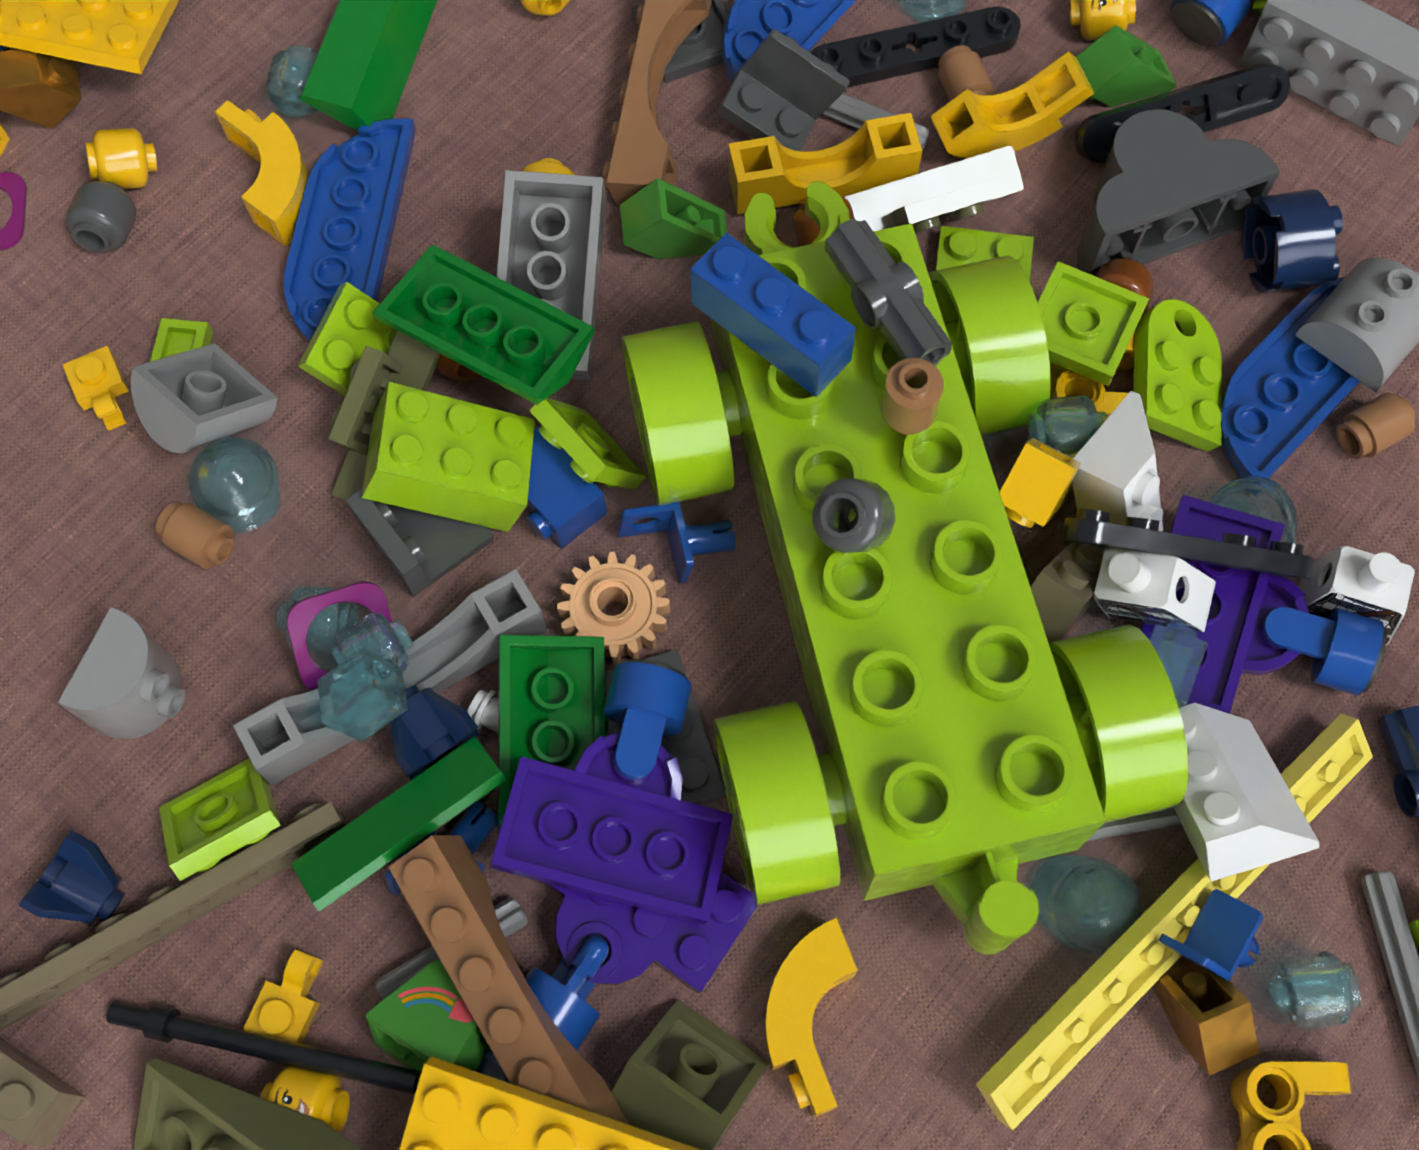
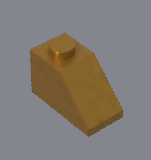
[0,49,82,129]
[1152,956,1259,1076]

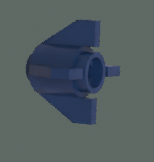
[386,685,480,780]
[19,830,126,926]

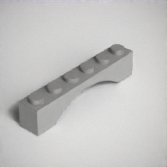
[233,569,548,786]

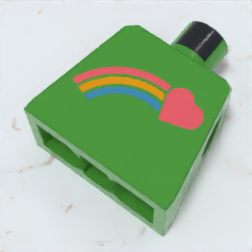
[366,960,490,1072]

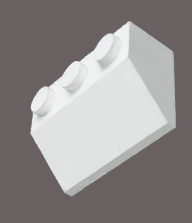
[1072,391,1163,556]
[1173,703,1319,882]

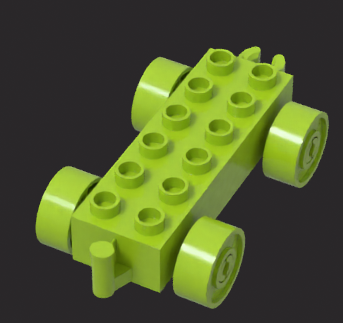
[621,181,1188,955]

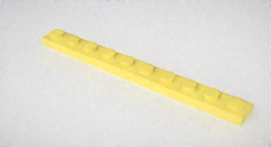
[976,713,1373,1131]

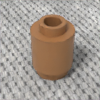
[938,46,995,102]
[881,358,944,435]
[1336,392,1416,459]
[155,501,235,569]

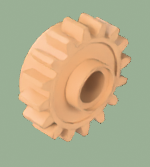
[557,552,670,665]

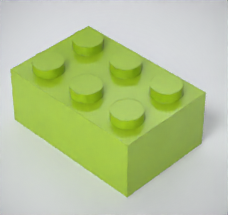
[361,382,535,532]

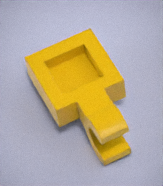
[62,345,129,431]
[243,949,323,1044]

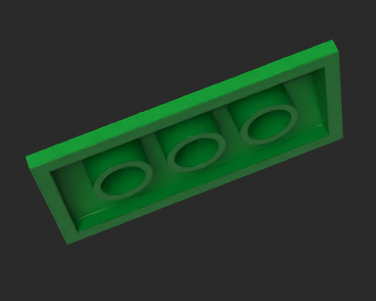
[299,0,438,132]
[372,244,594,405]
[498,635,605,834]
[291,736,507,912]

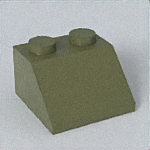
[611,999,770,1150]

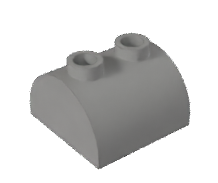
[1295,258,1419,392]
[131,343,278,453]
[58,607,186,739]

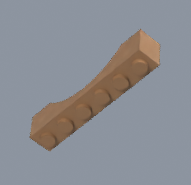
[603,0,712,207]
[388,835,630,1125]

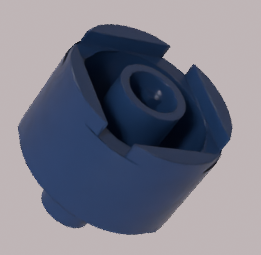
[1242,189,1343,293]

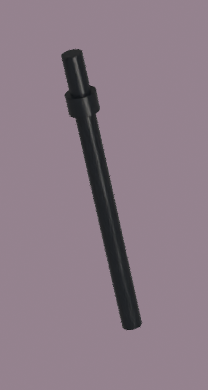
[106,1001,422,1095]

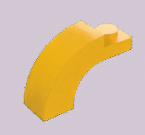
[930,51,1095,159]
[215,100,309,247]
[765,918,858,1118]

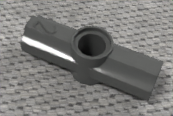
[825,218,952,366]

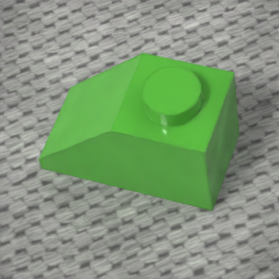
[1076,25,1177,107]
[620,178,727,259]

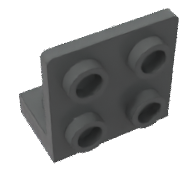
[715,29,850,151]
[345,489,494,596]

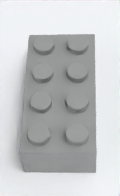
[1240,0,1419,147]
[497,170,607,381]

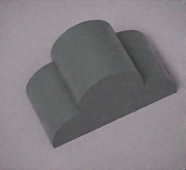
[1077,109,1280,276]

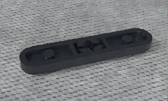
[810,6,1021,88]
[1075,64,1290,163]
[1061,508,1313,579]

